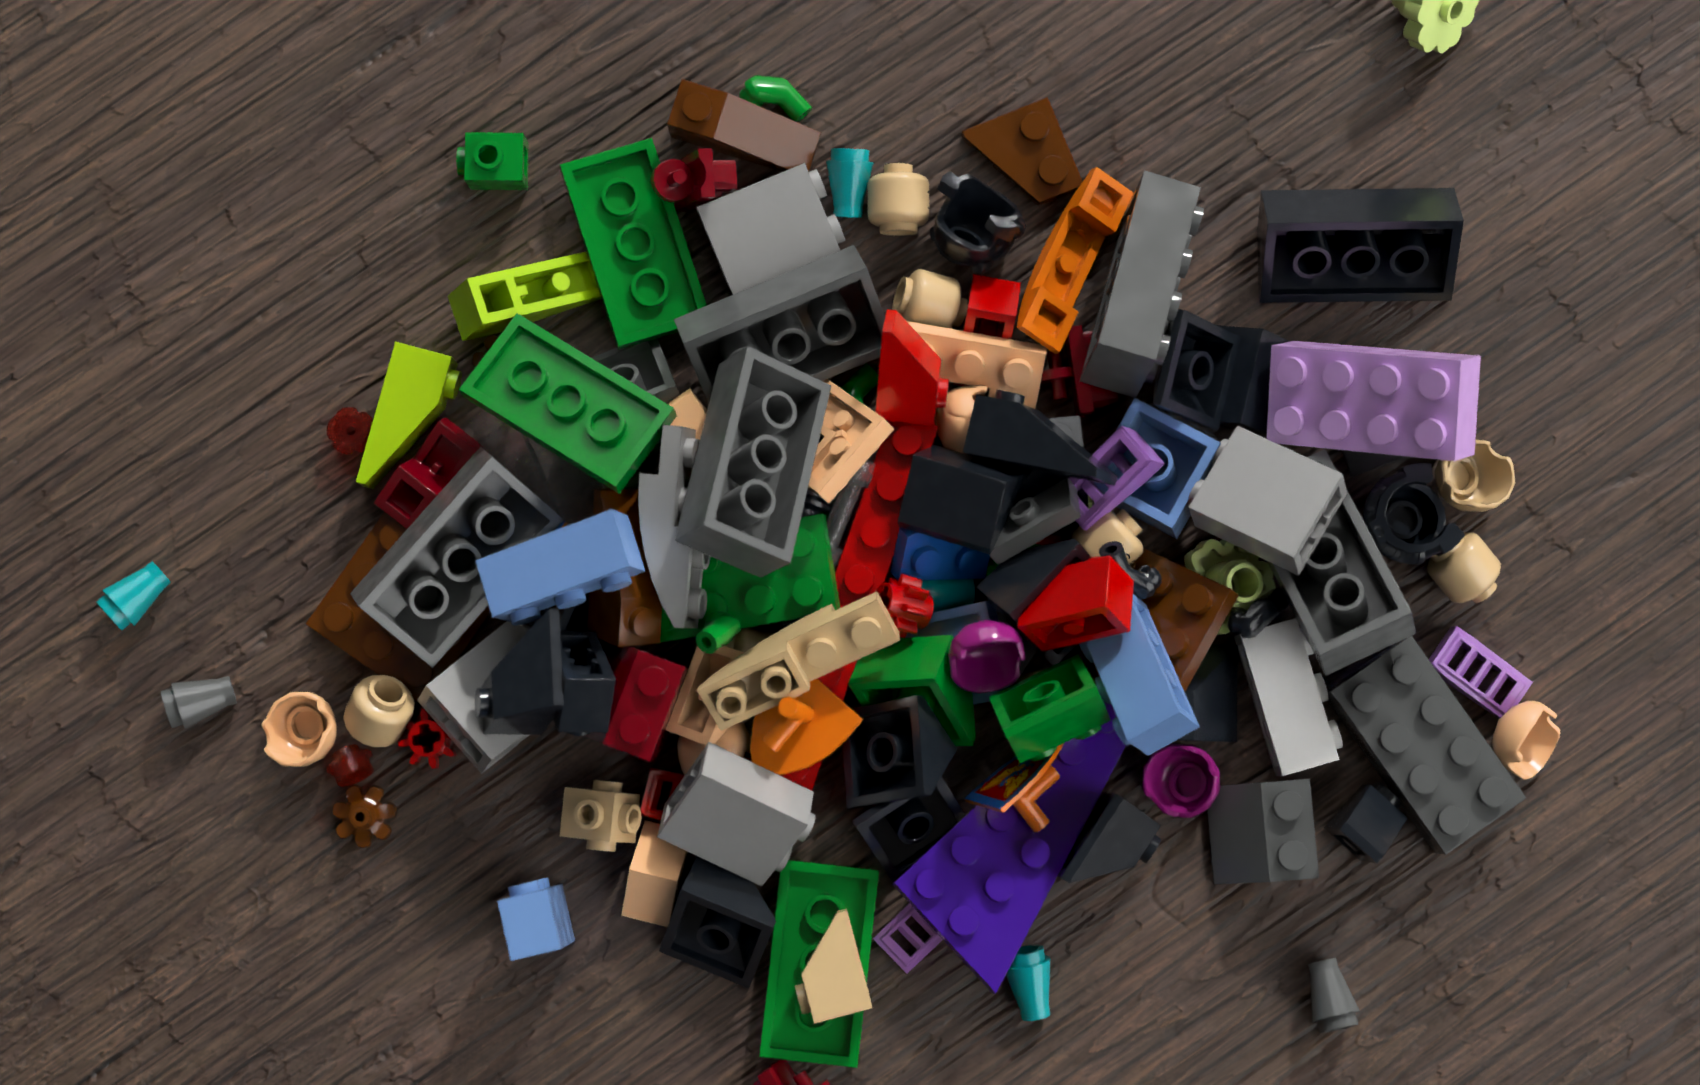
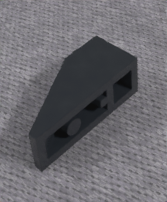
[963,390,1117,486]

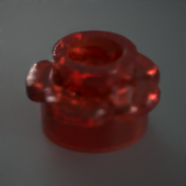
[327,407,373,455]
[326,744,374,787]

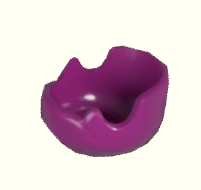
[949,620,1025,693]
[1142,743,1220,818]

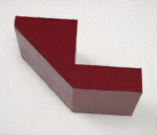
[374,417,484,529]

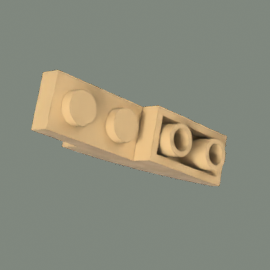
[697,592,900,731]

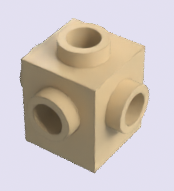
[560,780,641,852]

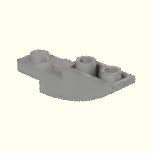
[638,425,711,628]

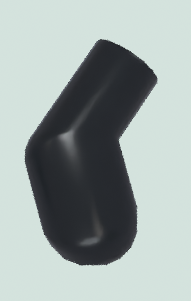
[1099,541,1162,600]
[1227,588,1289,639]

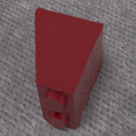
[585,640,688,762]

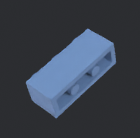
[475,509,645,626]
[1079,594,1200,756]
[497,877,575,961]

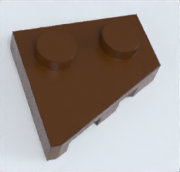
[962,97,1083,206]

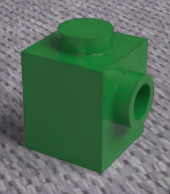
[456,132,529,190]

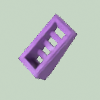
[1069,425,1165,531]
[1429,626,1533,719]
[873,903,943,974]

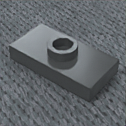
[990,477,1081,564]

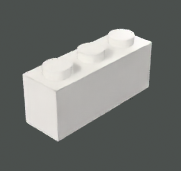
[1234,618,1343,776]

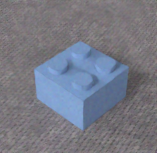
[1093,398,1221,539]

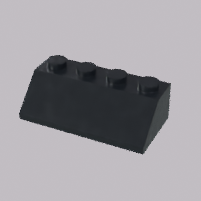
[1257,188,1464,303]

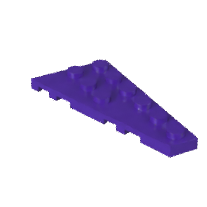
[892,692,1126,994]

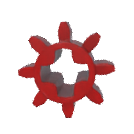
[876,574,934,638]
[398,708,457,769]

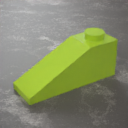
[447,252,601,341]
[356,341,462,489]

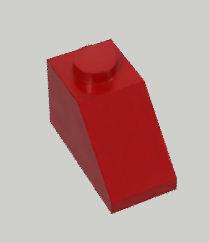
[953,274,1021,391]
[875,309,949,426]
[1017,555,1134,652]

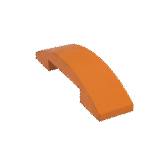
[1017,167,1133,354]

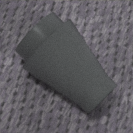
[160,676,237,729]
[1308,958,1360,1034]

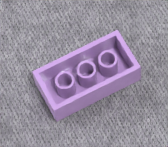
[1267,341,1481,461]

